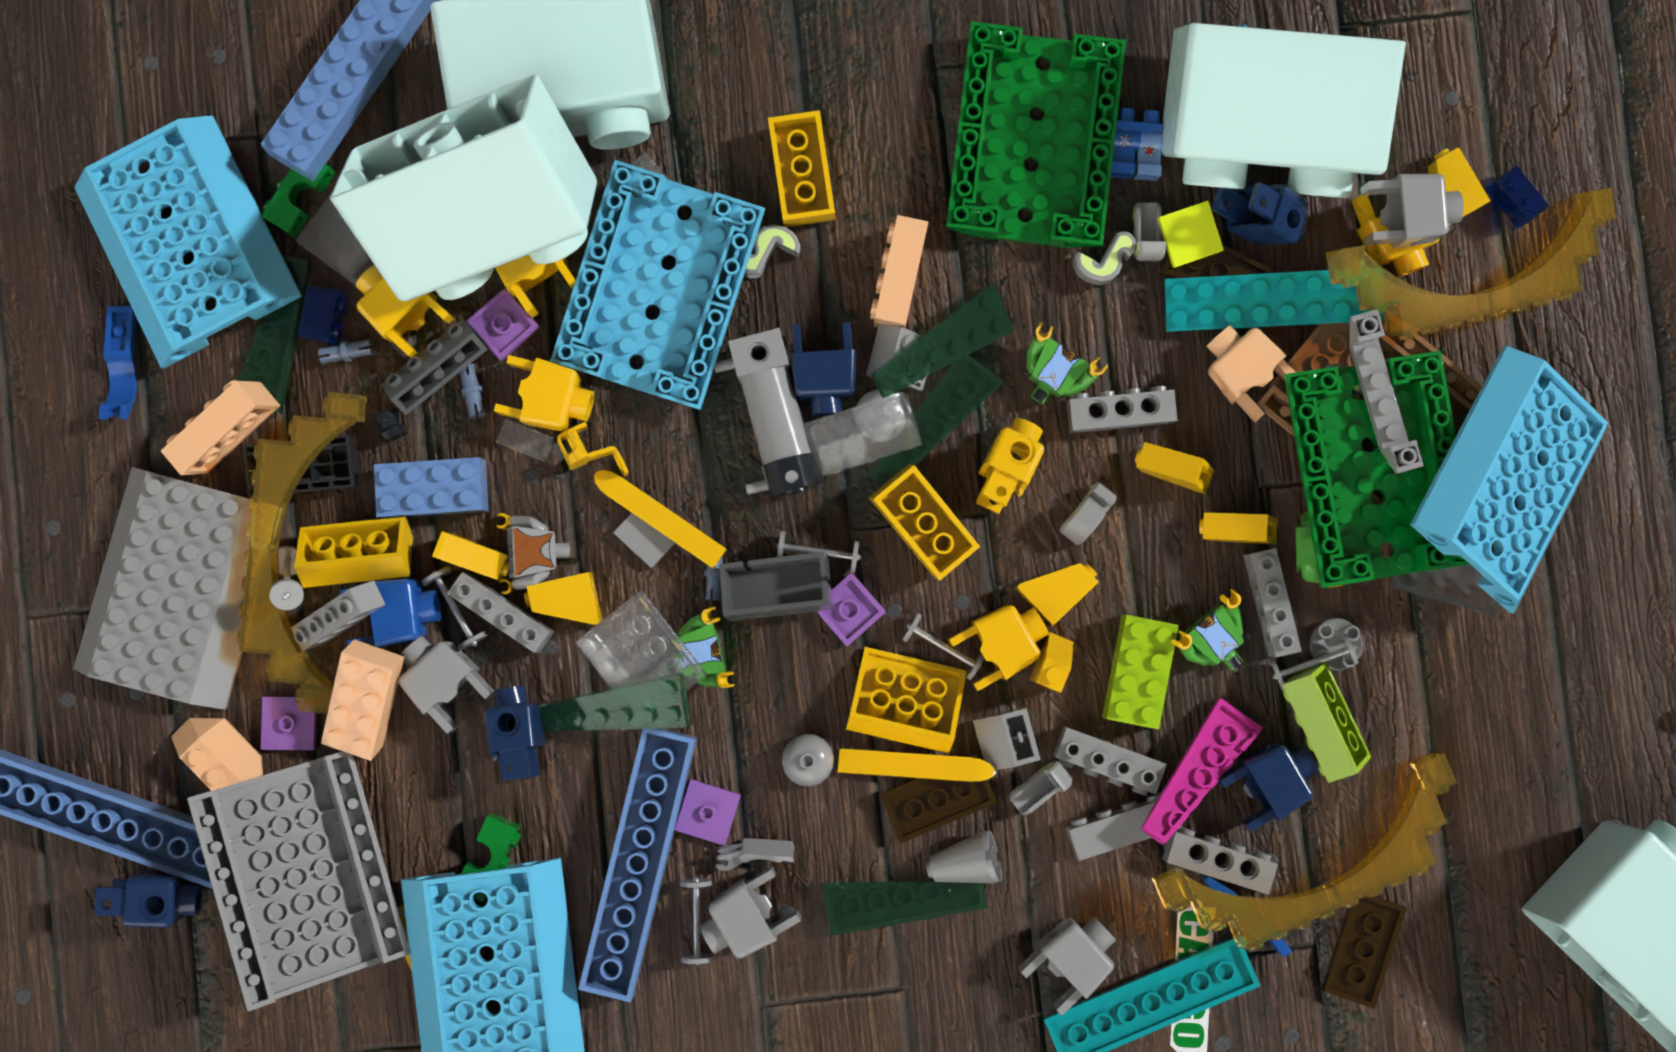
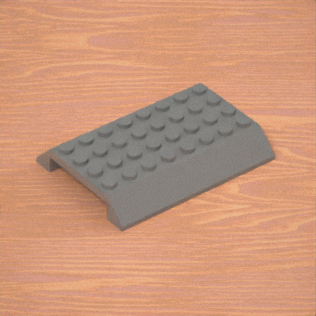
[73,467,284,710]
[187,751,410,1012]

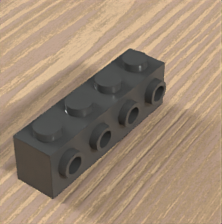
[381,319,488,415]

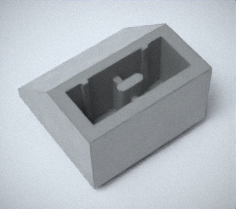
[866,325,935,391]
[972,707,1041,770]

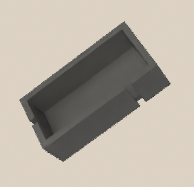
[719,552,833,621]

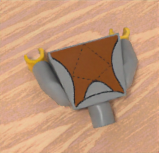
[496,513,570,594]

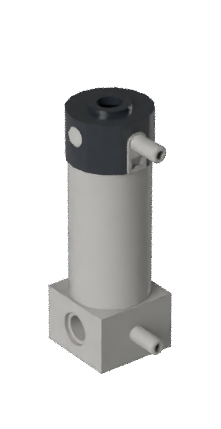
[714,328,821,497]

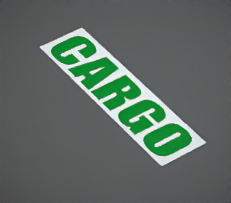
[1170,905,1215,1052]

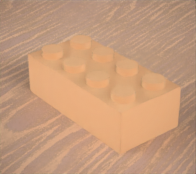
[870,215,928,328]
[161,380,280,475]
[321,639,404,761]

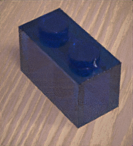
[1485,165,1550,229]
[298,285,347,345]

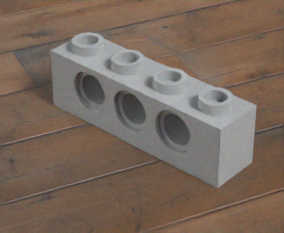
[1066,386,1177,433]
[1243,548,1302,658]
[447,572,554,653]
[291,581,386,651]
[1162,827,1278,895]

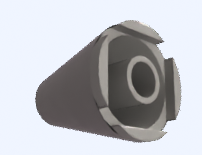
[926,830,1002,884]

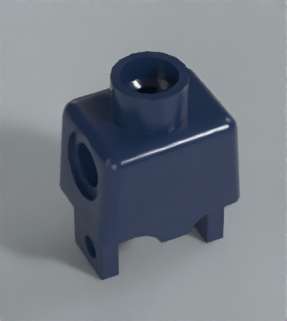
[1211,183,1309,245]
[790,322,856,417]
[484,686,546,781]
[1217,743,1319,832]
[94,869,203,928]

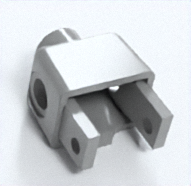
[1360,174,1464,248]
[399,636,494,734]
[700,866,801,958]
[1018,917,1116,1016]

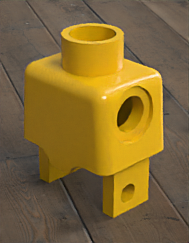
[1351,195,1440,277]
[495,255,576,318]
[356,265,454,358]
[494,355,594,432]
[975,418,1044,514]
[948,605,1049,691]

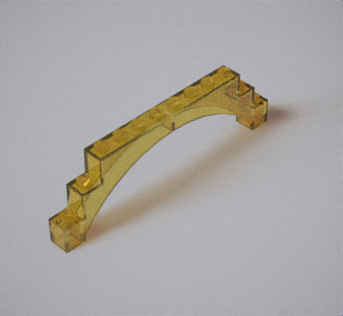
[1326,187,1617,340]
[237,392,367,714]
[1152,753,1457,952]

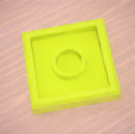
[1157,201,1224,268]

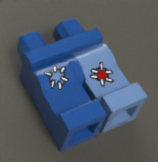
[1111,108,1163,181]

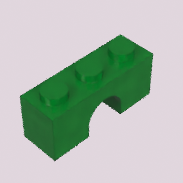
[261,164,336,238]
[461,813,522,903]

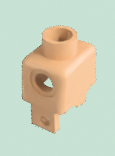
[1207,326,1295,422]

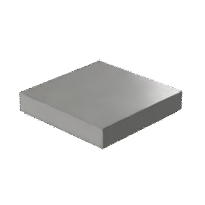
[613,495,676,568]

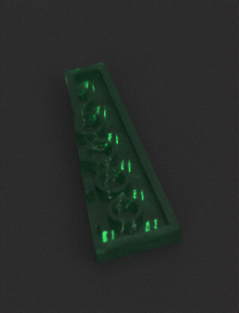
[237,256,312,414]
[871,284,1015,398]
[868,351,1004,486]
[539,673,691,732]
[822,881,988,936]

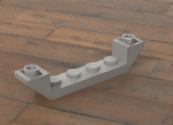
[1349,309,1424,474]

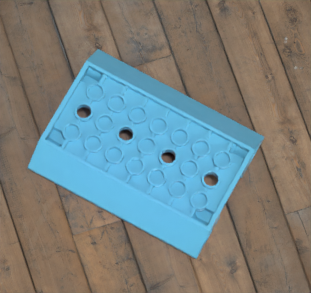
[74,115,302,369]
[550,160,765,410]
[1410,346,1608,614]
[401,857,585,1052]

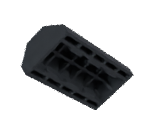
[242,434,359,498]

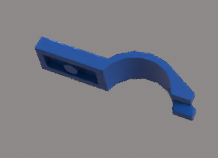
[98,306,138,420]

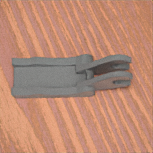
[716,838,795,871]

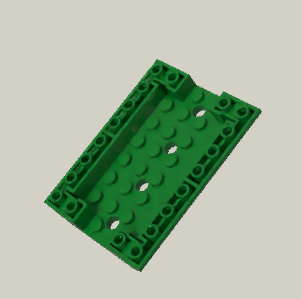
[946,21,1126,248]
[1284,351,1469,588]

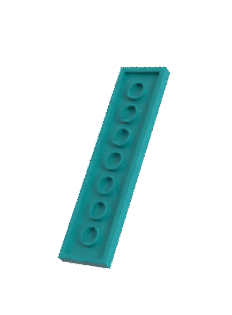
[1165,267,1383,332]
[1043,935,1260,1052]

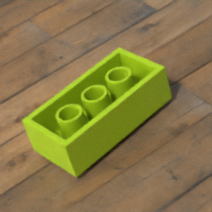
[1102,615,1179,730]
[1282,662,1371,783]

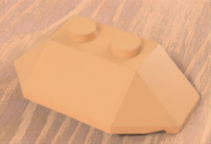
[171,718,263,791]

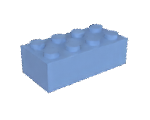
[374,457,489,518]

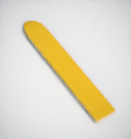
[594,470,727,569]
[838,749,996,782]

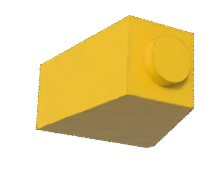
[1428,147,1490,225]
[1135,442,1215,495]
[1199,512,1278,545]
[432,532,509,580]
[1014,563,1099,626]
[524,572,603,625]
[1029,632,1074,693]

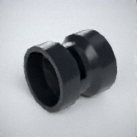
[372,408,407,443]

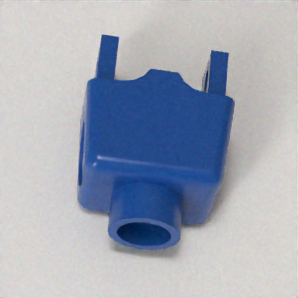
[340,579,441,648]

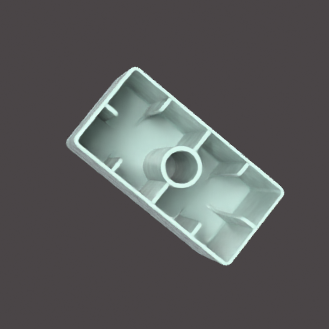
[430,0,670,150]
[1161,23,1406,198]
[330,74,597,301]
[1522,820,1676,1052]

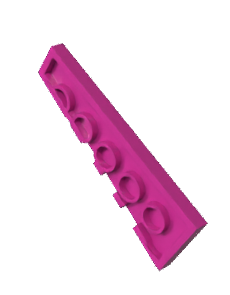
[1140,698,1263,844]

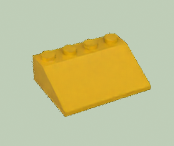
[846,647,967,754]

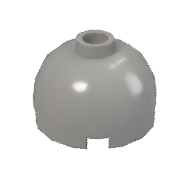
[782,734,834,787]

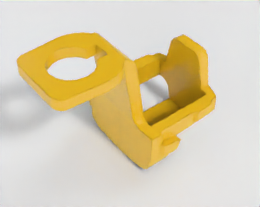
[557,422,628,477]

